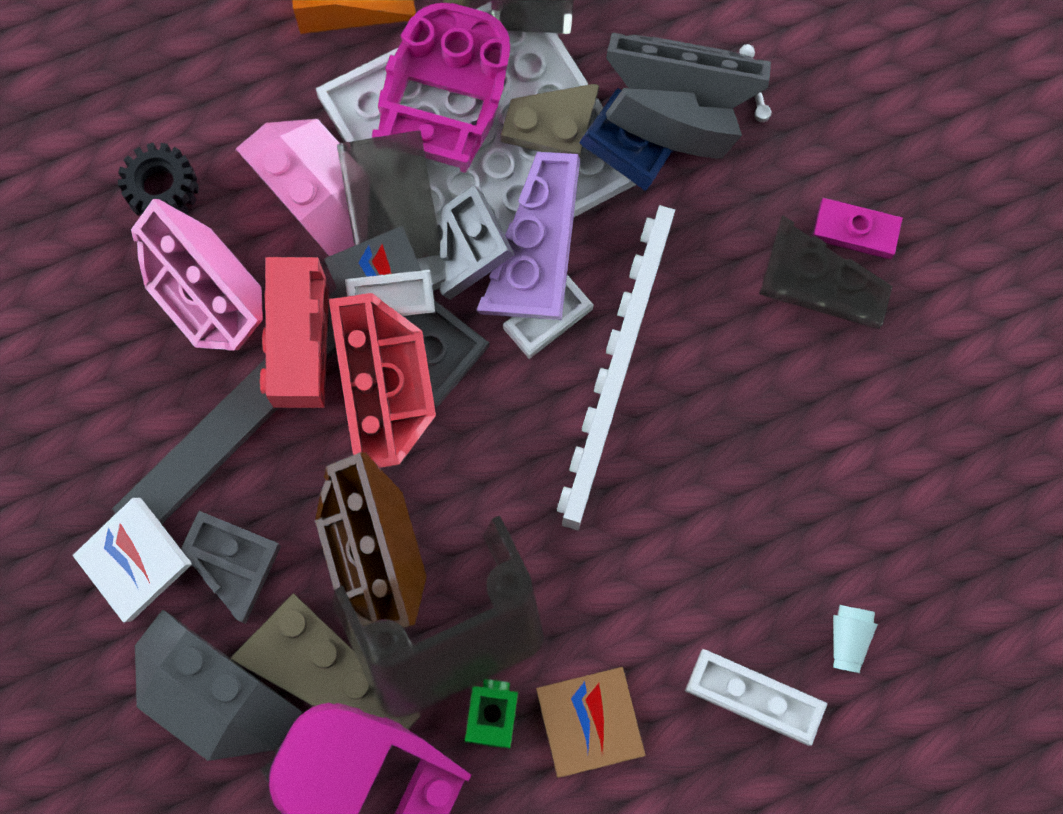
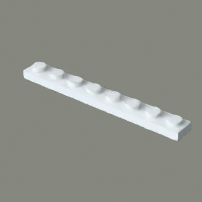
[557,205,675,530]

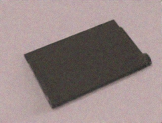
[337,130,440,259]

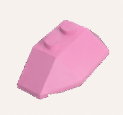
[236,119,370,256]
[131,199,263,351]

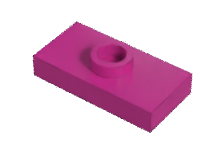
[812,198,903,259]

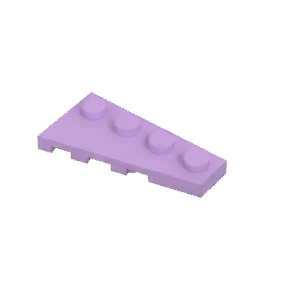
[477,152,580,320]

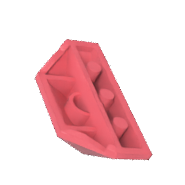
[329,293,436,468]

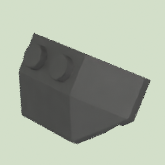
[606,33,771,108]
[135,610,304,761]

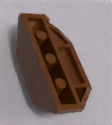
[315,452,427,638]

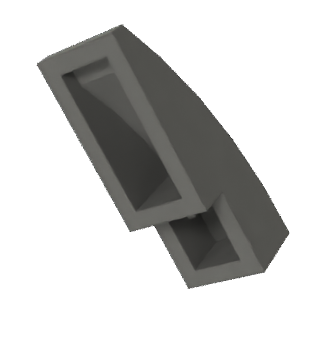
[606,88,742,159]

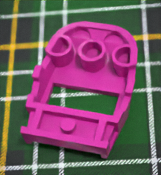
[372,3,510,173]
[269,703,471,814]

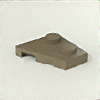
[500,84,599,158]

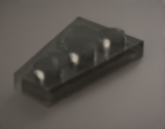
[759,215,893,329]

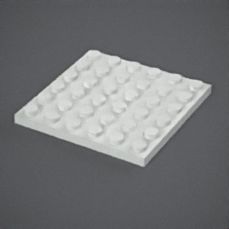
[316,0,636,291]

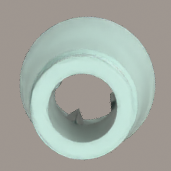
[833,605,878,673]

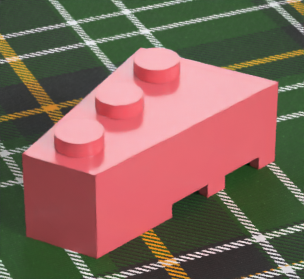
[260,257,330,408]

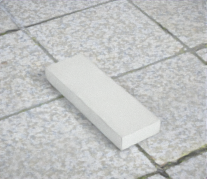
[685,649,827,746]

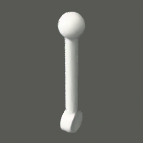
[739,45,771,122]

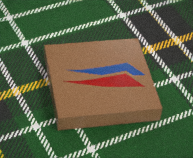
[536,667,646,778]

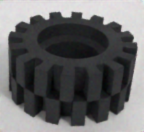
[118,143,199,216]

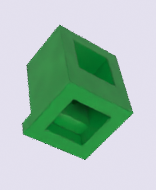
[465,679,518,749]

